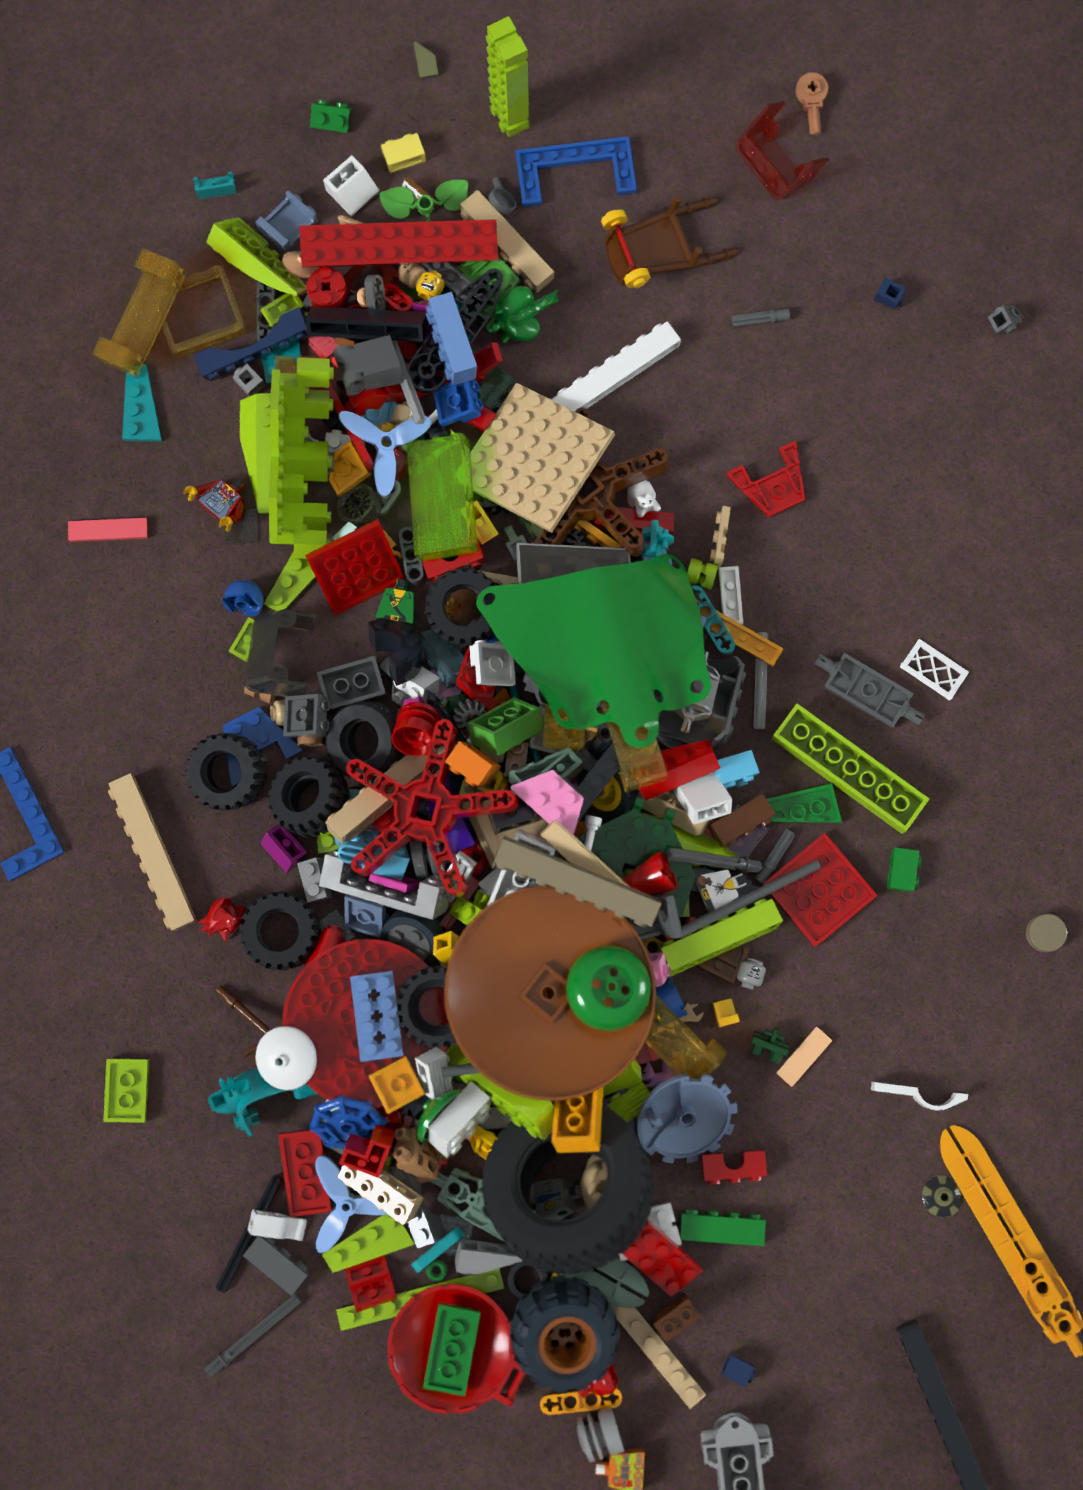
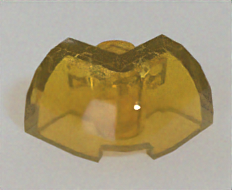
[543,704,585,752]

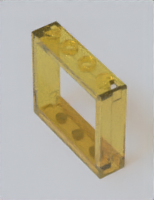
[149,265,248,360]

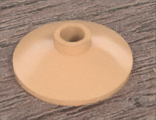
[282,251,320,279]

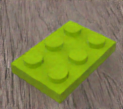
[103,1059,149,1123]

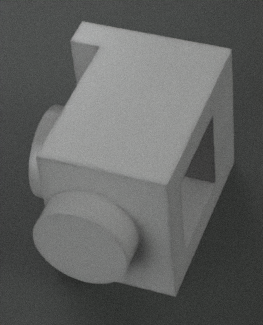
[233,364,265,396]

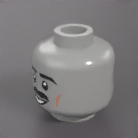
[737,958,766,990]

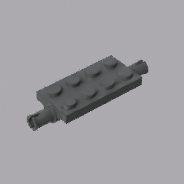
[814,653,925,728]

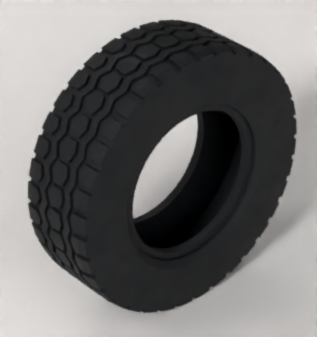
[482,1101,654,1274]

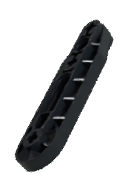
[407,268,503,394]

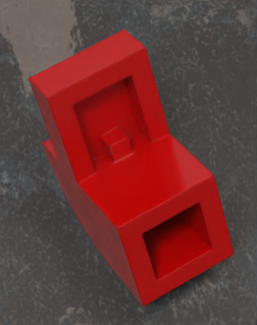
[344,387,388,417]

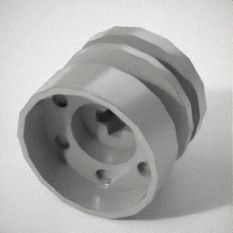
[577,1406,625,1463]

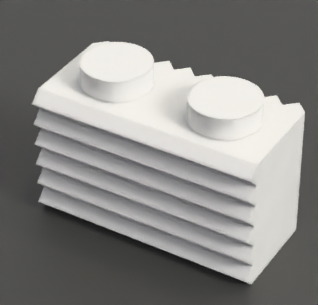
[415,1047,453,1099]

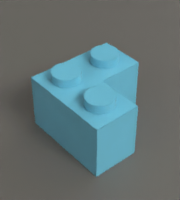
[714,750,759,789]

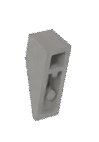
[455,1239,522,1275]

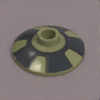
[922,1175,964,1218]

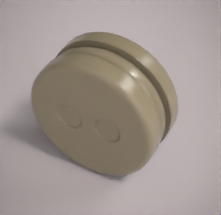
[1026,914,1067,952]

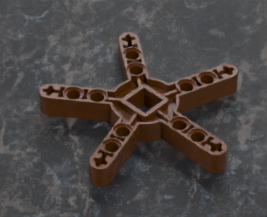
[533,408,669,565]

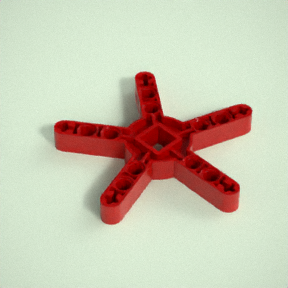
[346,719,519,897]

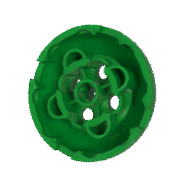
[566,945,651,1031]

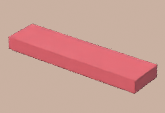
[68,518,148,542]

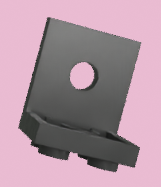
[626,893,683,940]

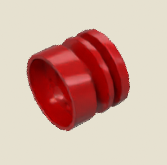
[392,702,441,757]

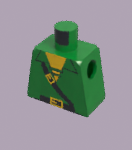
[376,579,415,628]

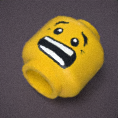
[416,270,445,300]

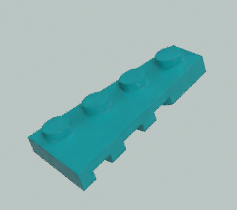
[122,364,163,442]

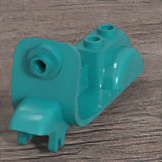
[208,1060,318,1137]

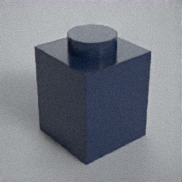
[721,1353,756,1387]

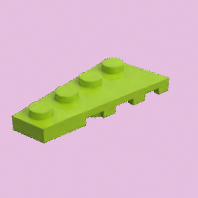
[264,551,316,614]
[322,1214,415,1273]

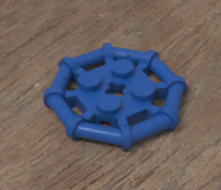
[309,1095,387,1149]

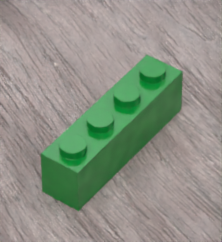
[679,1209,766,1246]

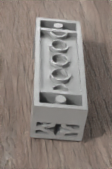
[319,849,450,920]

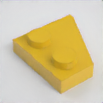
[468,1125,498,1160]

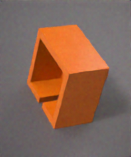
[445,741,502,787]

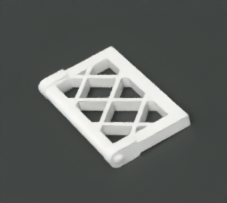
[900,639,969,701]

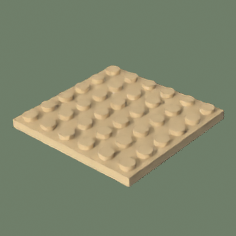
[453,383,615,533]

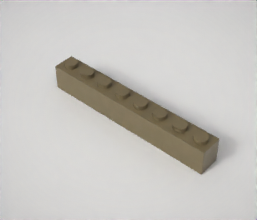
[494,836,661,927]

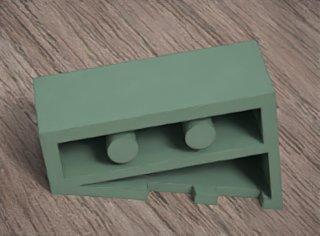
[509,748,583,785]

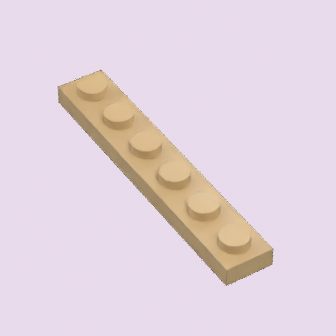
[611,1304,706,1409]

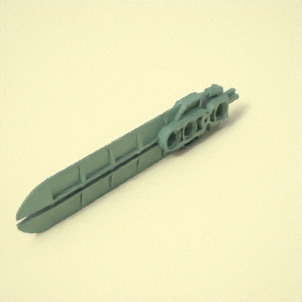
[429,1168,649,1308]

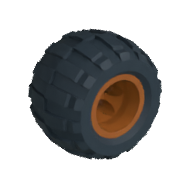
[510,1275,620,1393]

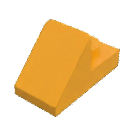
[461,501,499,544]

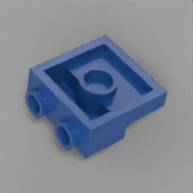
[434,380,483,427]

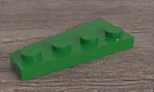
[766,783,842,823]

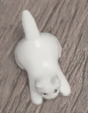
[627,480,661,517]

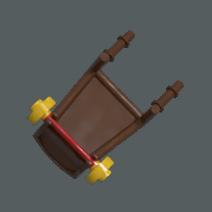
[601,195,737,288]

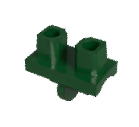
[751,1026,789,1063]

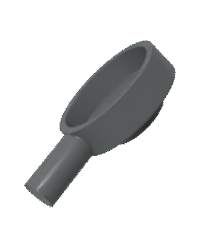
[488,177,517,215]

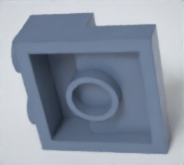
[345,894,389,938]

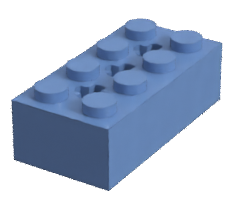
[426,292,477,386]
[350,971,403,1062]

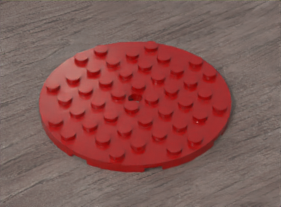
[282,939,449,1108]

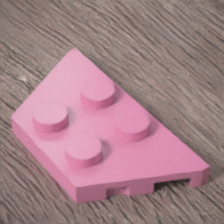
[510,770,584,835]

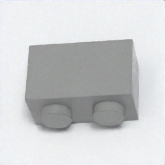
[297,858,334,903]

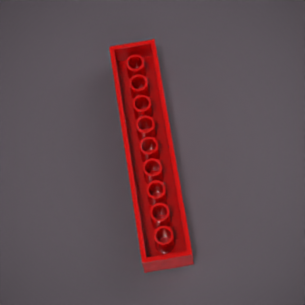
[299,219,498,268]

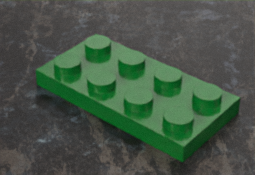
[423,1302,481,1396]

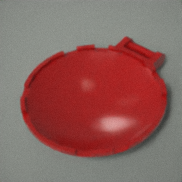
[388,1283,528,1414]

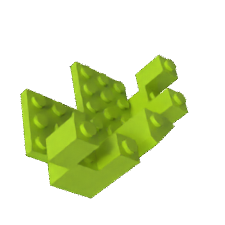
[269,358,334,559]

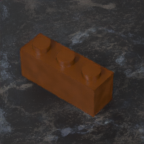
[708,793,775,848]

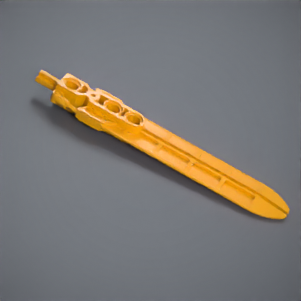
[940,1125,1083,1358]

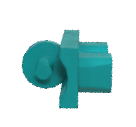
[642,520,674,557]

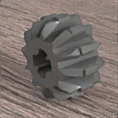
[453,698,487,733]

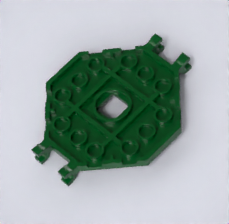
[578,796,696,925]

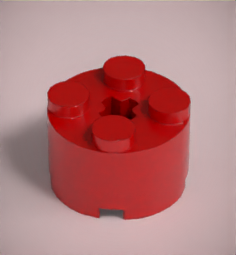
[306,266,348,308]

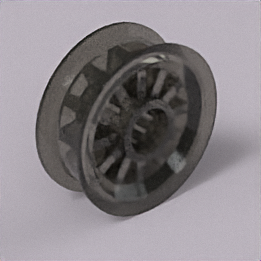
[337,483,382,529]

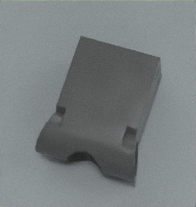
[333,335,401,395]

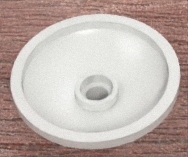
[256,1026,317,1090]

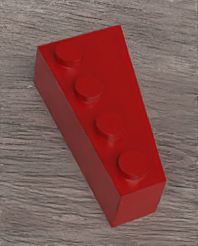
[627,739,721,801]

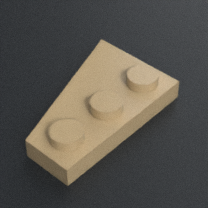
[710,506,731,568]

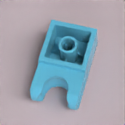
[334,830,410,880]

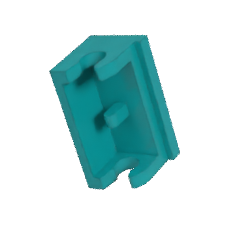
[194,171,236,199]

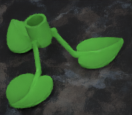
[380,180,468,222]

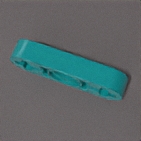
[411,1226,464,1273]

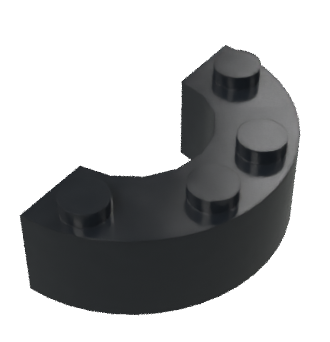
[368,618,423,686]

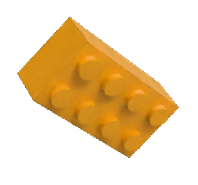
[552,1087,603,1153]

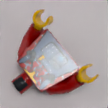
[183,478,245,532]

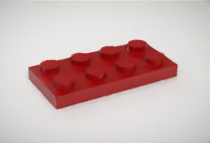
[278,1129,332,1217]
[621,1219,703,1297]

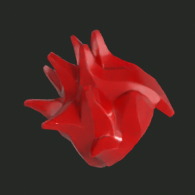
[199,897,245,942]

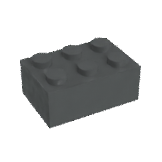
[317,656,387,714]

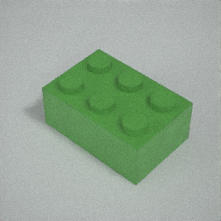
[467,698,544,756]

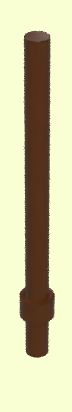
[216,986,271,1035]

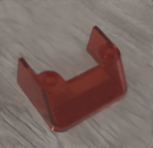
[736,101,829,200]

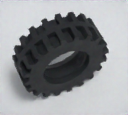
[396,966,457,1048]

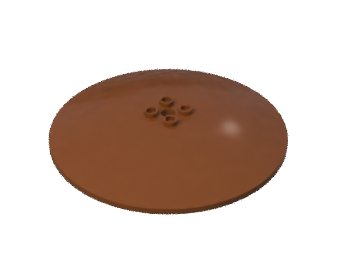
[444,886,656,1101]

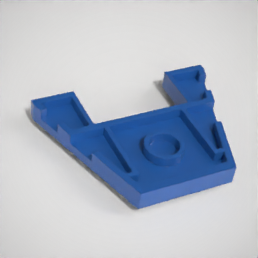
[223,707,303,787]

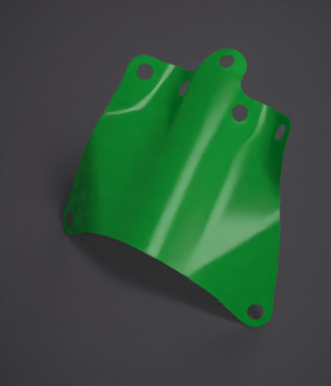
[476,554,712,748]

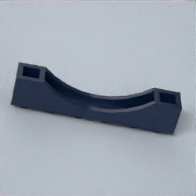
[193,307,308,381]

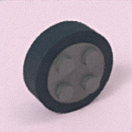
[381,910,444,967]

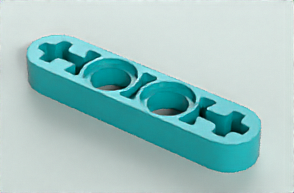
[691,585,735,655]

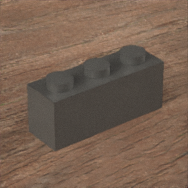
[243,1236,310,1296]

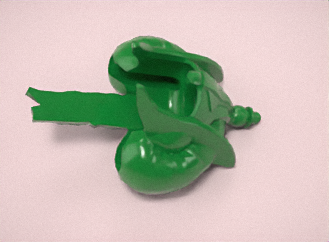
[488,286,559,343]

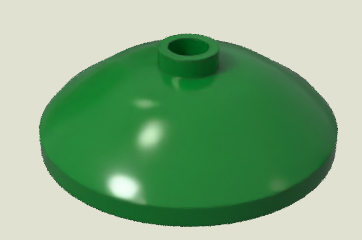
[417,1089,462,1143]

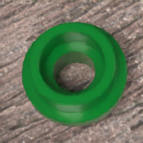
[426,1259,447,1281]

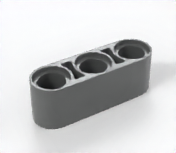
[399,526,425,586]

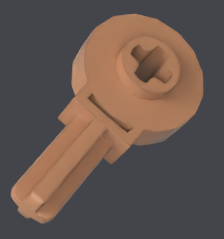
[795,72,828,136]

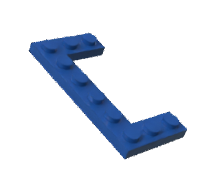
[515,136,637,207]
[0,747,65,881]

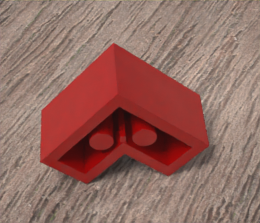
[339,1124,396,1178]

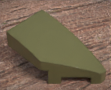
[413,42,438,78]

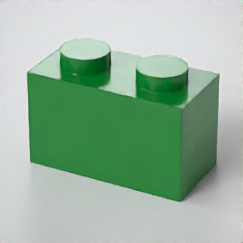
[887,847,922,893]

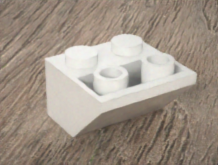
[323,156,380,216]
[392,667,440,706]

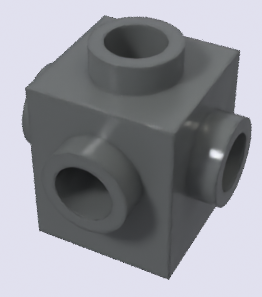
[988,305,1022,334]

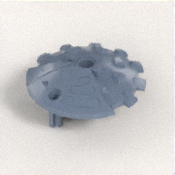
[636,1074,737,1163]

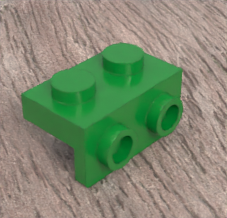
[310,99,353,133]

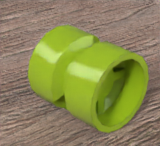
[687,558,718,590]

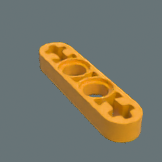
[540,1388,622,1415]

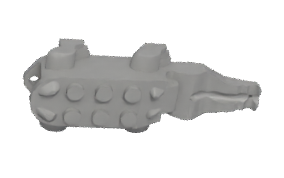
[701,1412,773,1490]

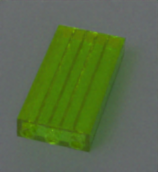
[407,433,478,561]

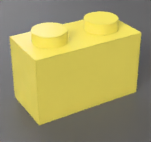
[381,133,426,173]

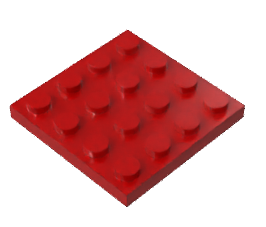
[305,519,405,615]
[762,833,878,947]

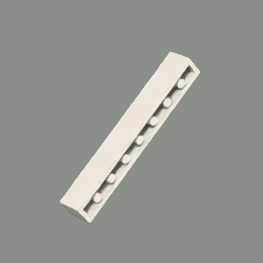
[548,322,681,412]

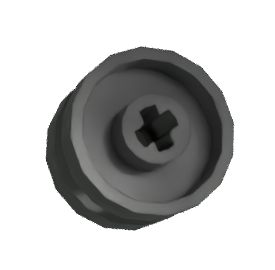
[409,838,446,881]

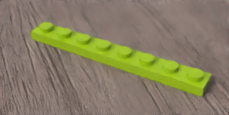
[336,1268,504,1331]

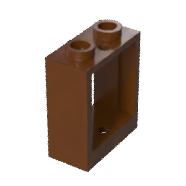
[651,1293,701,1342]

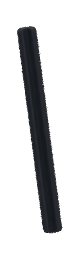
[216,1175,283,1293]

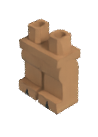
[504,742,529,783]
[394,1127,439,1184]

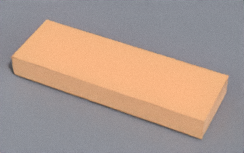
[776,1027,832,1087]

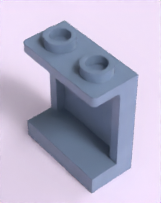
[256,190,317,253]

